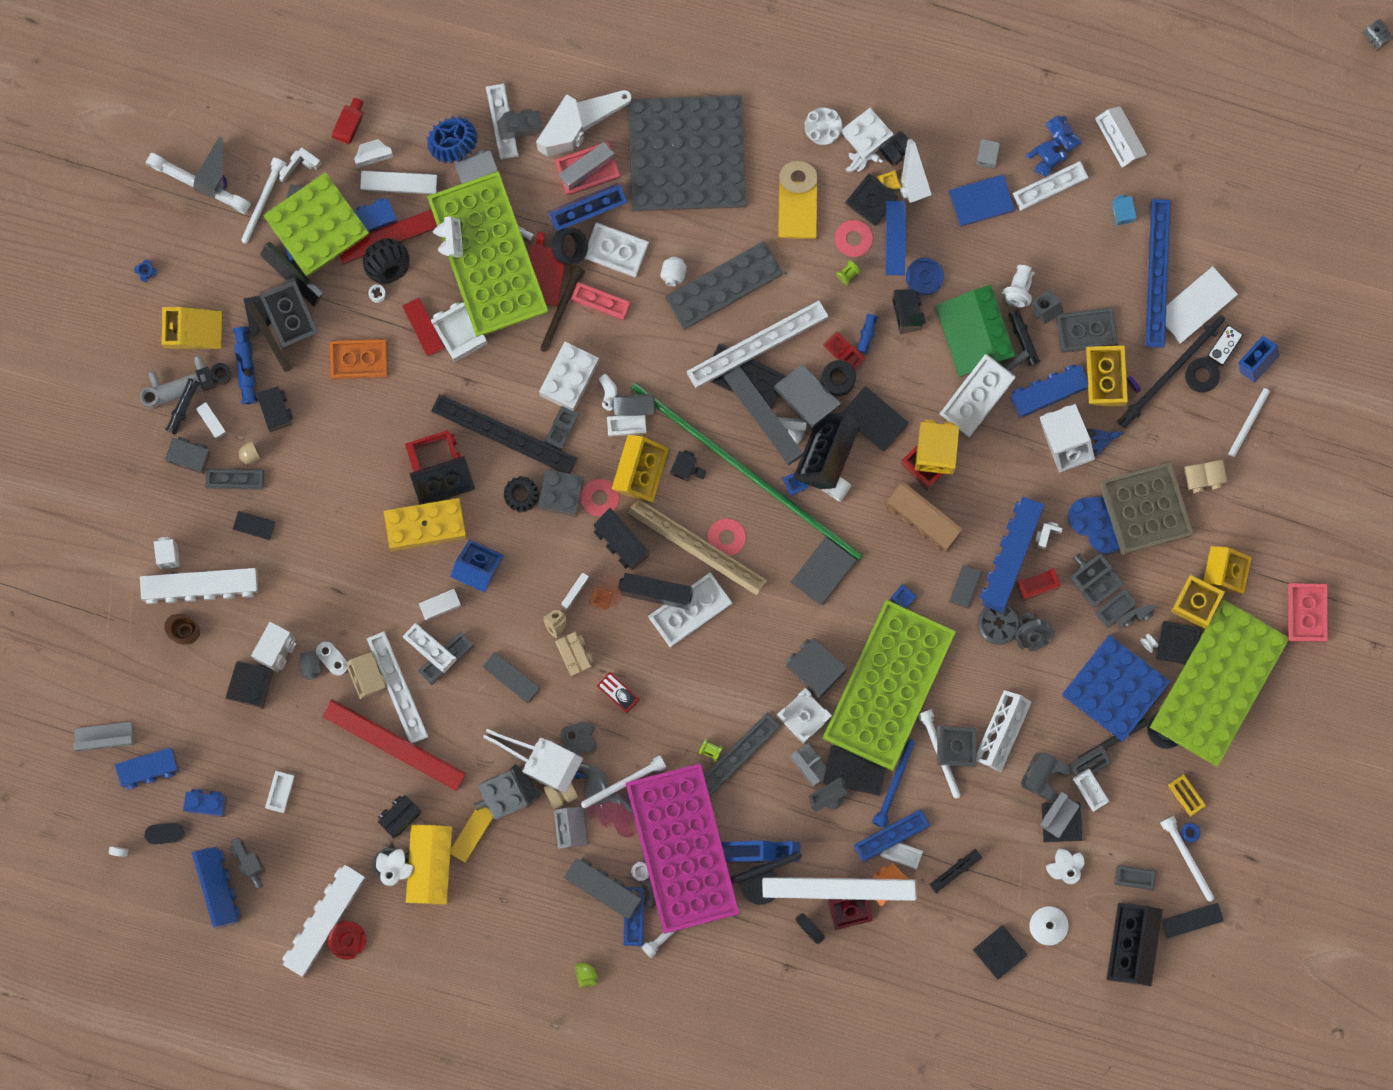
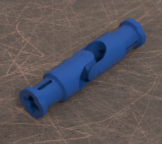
[232,327,258,405]

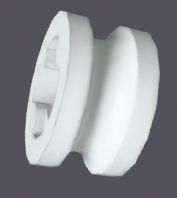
[368,284,386,303]
[1140,633,1159,653]

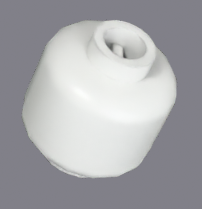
[660,257,687,286]

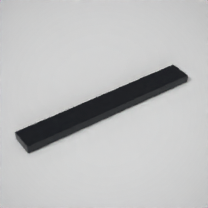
[431,394,577,474]

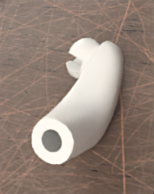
[599,374,618,411]

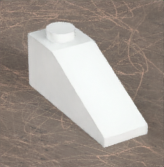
[900,139,932,203]

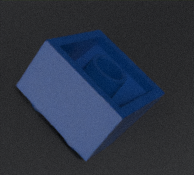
[450,539,504,593]

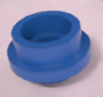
[1181,823,1200,842]

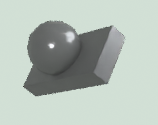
[809,777,848,812]

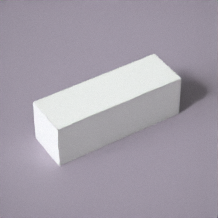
[196,402,227,440]

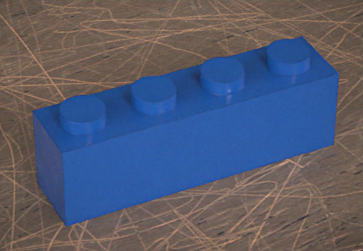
[547,183,627,231]
[1010,364,1088,419]

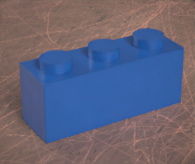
[115,747,179,790]

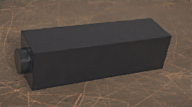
[618,573,694,610]

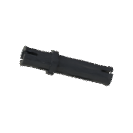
[1008,309,1041,367]
[165,378,200,435]
[929,849,982,894]

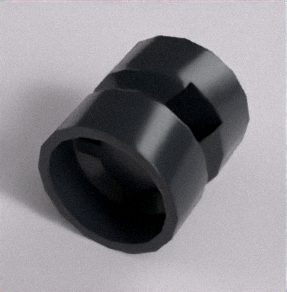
[879,131,909,167]

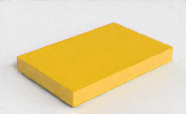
[778,181,817,239]

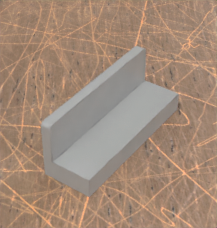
[558,142,616,191]
[73,722,134,752]

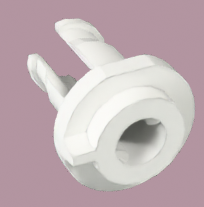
[1002,265,1035,308]

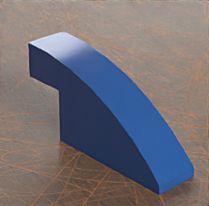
[885,201,906,276]
[721,841,801,863]

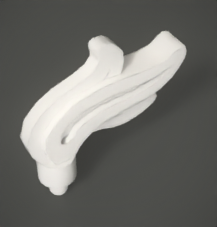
[846,152,883,173]

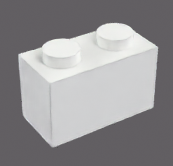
[154,537,180,570]

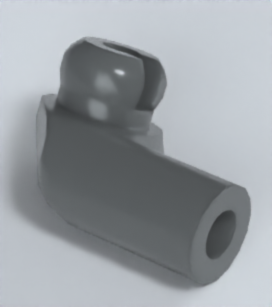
[643,878,656,908]

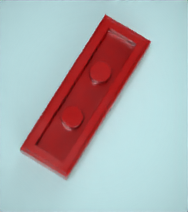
[402,298,444,357]

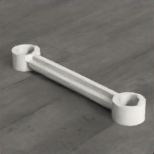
[145,153,251,214]

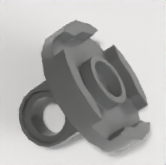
[1015,613,1054,651]

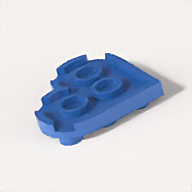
[1068,497,1120,555]

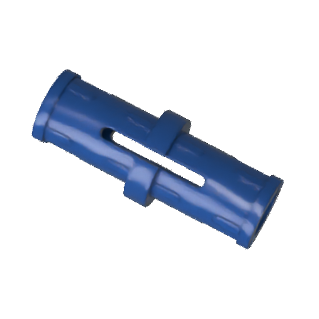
[857,314,878,354]

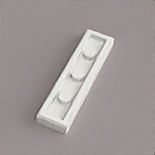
[486,83,519,161]
[1012,161,1089,211]
[360,171,437,195]

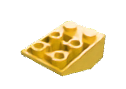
[161,307,222,349]

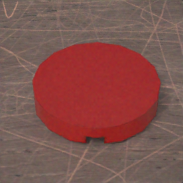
[328,921,366,960]

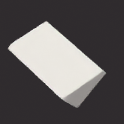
[419,589,462,621]

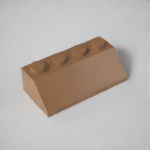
[886,481,962,552]

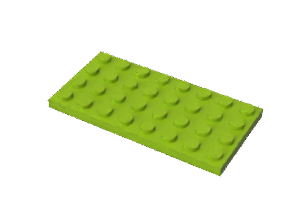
[427,171,549,337]
[1150,599,1288,767]
[822,600,956,771]

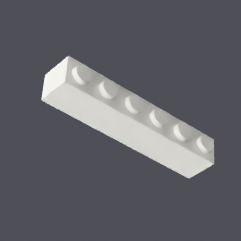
[140,568,259,604]
[282,865,366,978]

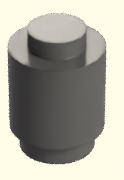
[299,651,321,680]

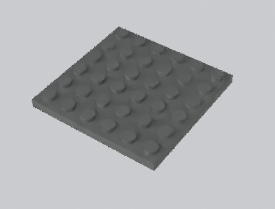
[629,95,746,212]

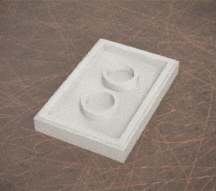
[584,222,649,278]

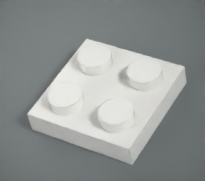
[841,108,894,160]

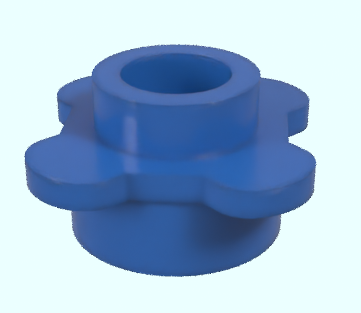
[134,260,157,282]

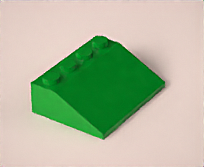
[936,285,1015,377]

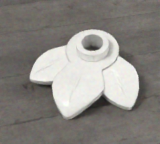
[376,849,414,886]
[1046,849,1084,885]

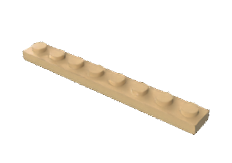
[628,499,767,595]

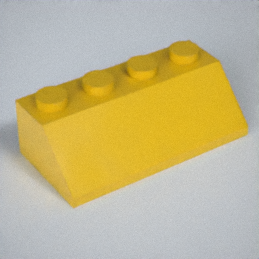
[405,825,452,905]

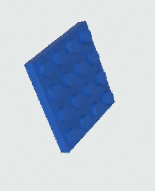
[1062,635,1171,742]

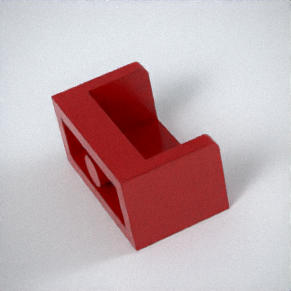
[1016,568,1060,601]

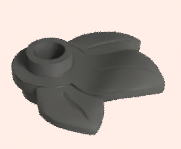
[561,722,596,756]

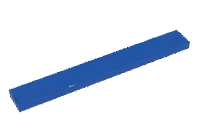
[1145,199,1171,348]

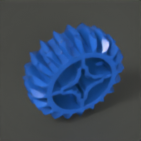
[427,116,478,164]

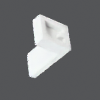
[279,147,322,183]

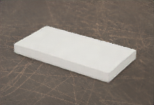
[1165,266,1238,344]
[939,354,1016,437]
[648,572,733,648]

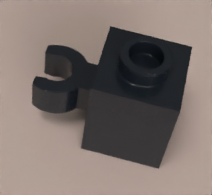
[670,450,706,482]

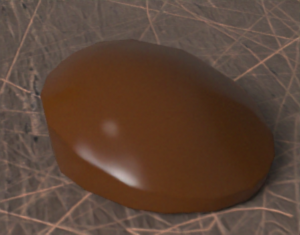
[164,614,200,645]

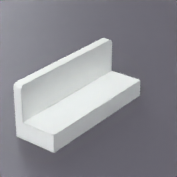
[1095,106,1147,167]

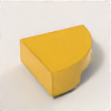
[877,170,901,190]

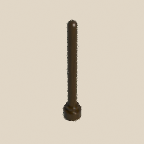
[540,265,585,352]

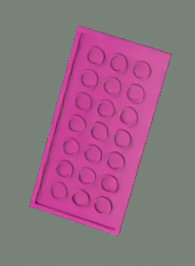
[626,763,740,934]

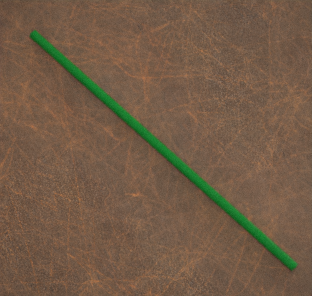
[631,383,863,561]

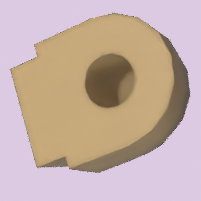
[238,441,261,464]
[543,610,567,638]

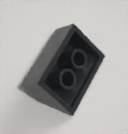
[593,507,649,571]

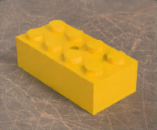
[384,498,467,552]

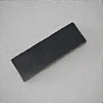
[1162,903,1224,938]

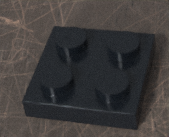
[973,925,1027,980]

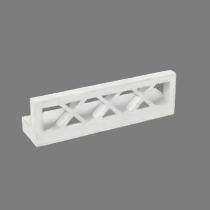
[976,690,1032,772]

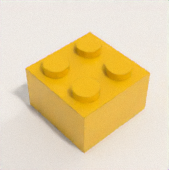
[1171,575,1225,629]

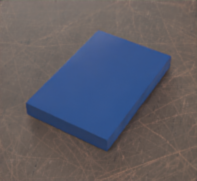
[949,174,1015,227]

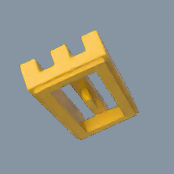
[1168,774,1206,817]

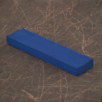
[853,809,930,863]

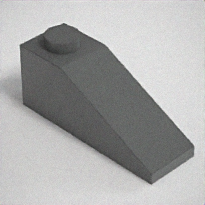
[193,136,224,198]

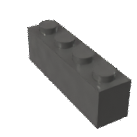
[564,858,643,921]

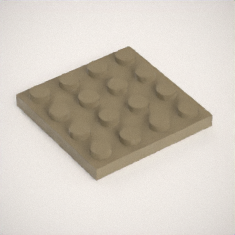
[1099,462,1194,555]

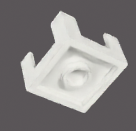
[777,688,832,744]

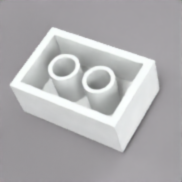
[539,342,599,411]
[251,622,297,673]

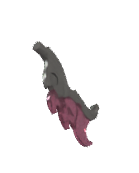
[578,763,634,837]

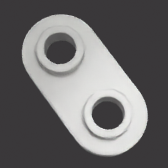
[316,642,348,676]

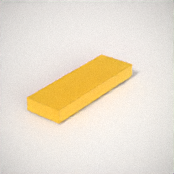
[450,805,493,863]

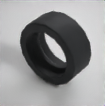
[551,228,588,264]

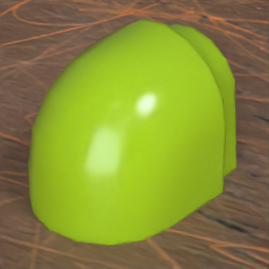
[575,963,598,989]

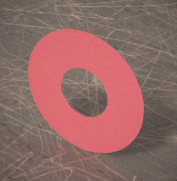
[835,220,873,257]
[581,479,619,517]
[708,518,746,556]

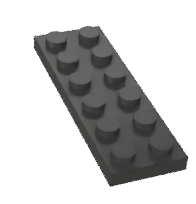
[665,241,783,330]

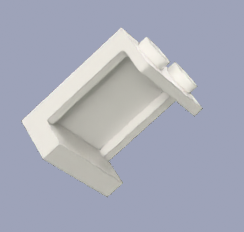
[431,302,487,363]

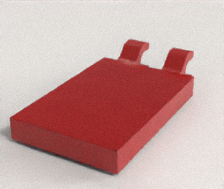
[528,231,567,307]

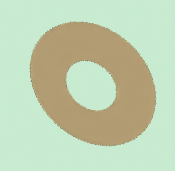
[779,161,817,193]

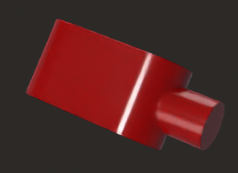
[332,98,364,145]

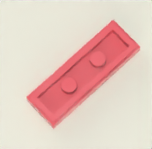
[571,282,631,321]

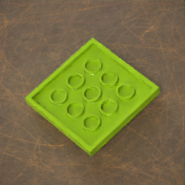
[263,172,369,277]

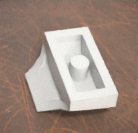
[354,139,394,168]

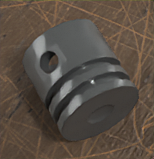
[1362,19,1393,51]

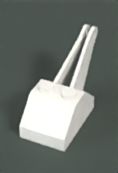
[536,90,631,157]
[483,729,583,793]

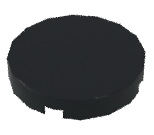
[741,866,777,905]

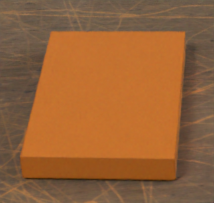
[329,339,388,379]

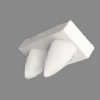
[433,216,463,258]
[777,417,806,445]

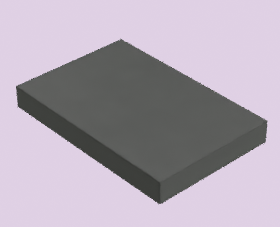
[1056,308,1118,353]
[774,364,841,428]
[791,537,856,606]

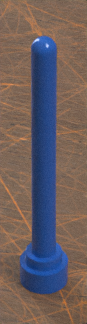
[872,739,915,828]

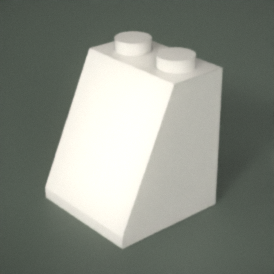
[1039,404,1095,473]

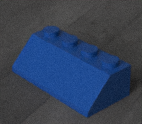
[192,847,242,929]

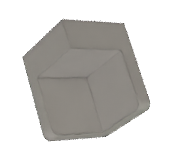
[976,139,1000,169]

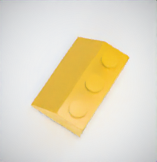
[1086,346,1128,407]
[612,435,669,503]

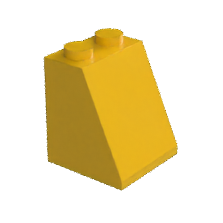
[915,420,959,475]

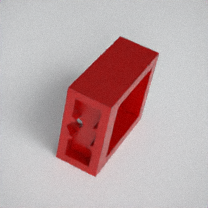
[405,430,461,472]

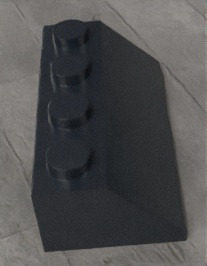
[793,412,860,489]
[1107,903,1163,987]

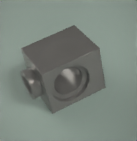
[1031,289,1064,324]

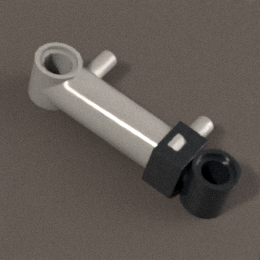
[140,356,232,409]

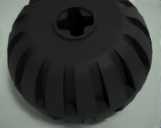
[363,238,410,284]

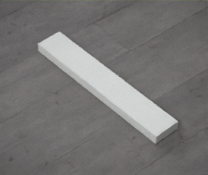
[367,631,429,744]

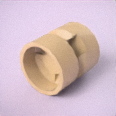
[543,783,578,809]

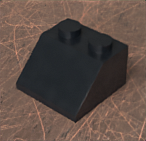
[892,290,926,334]
[225,661,274,709]

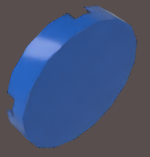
[906,258,944,296]

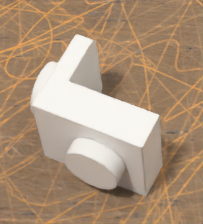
[1035,522,1063,550]

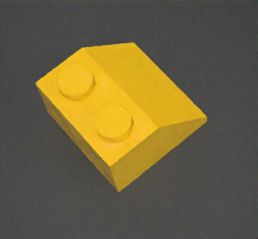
[1203,546,1252,594]

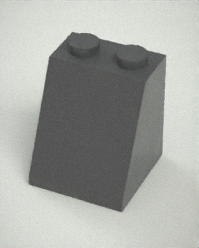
[786,638,847,699]

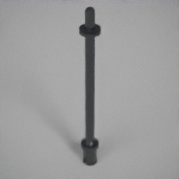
[1117,315,1225,429]

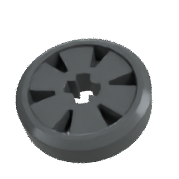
[977,604,1020,645]

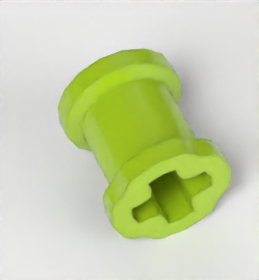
[836,260,861,286]
[699,739,723,762]

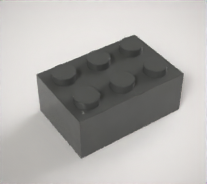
[259,278,318,347]

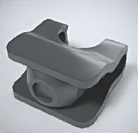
[1021,753,1072,802]

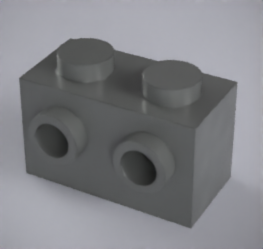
[497,109,543,140]

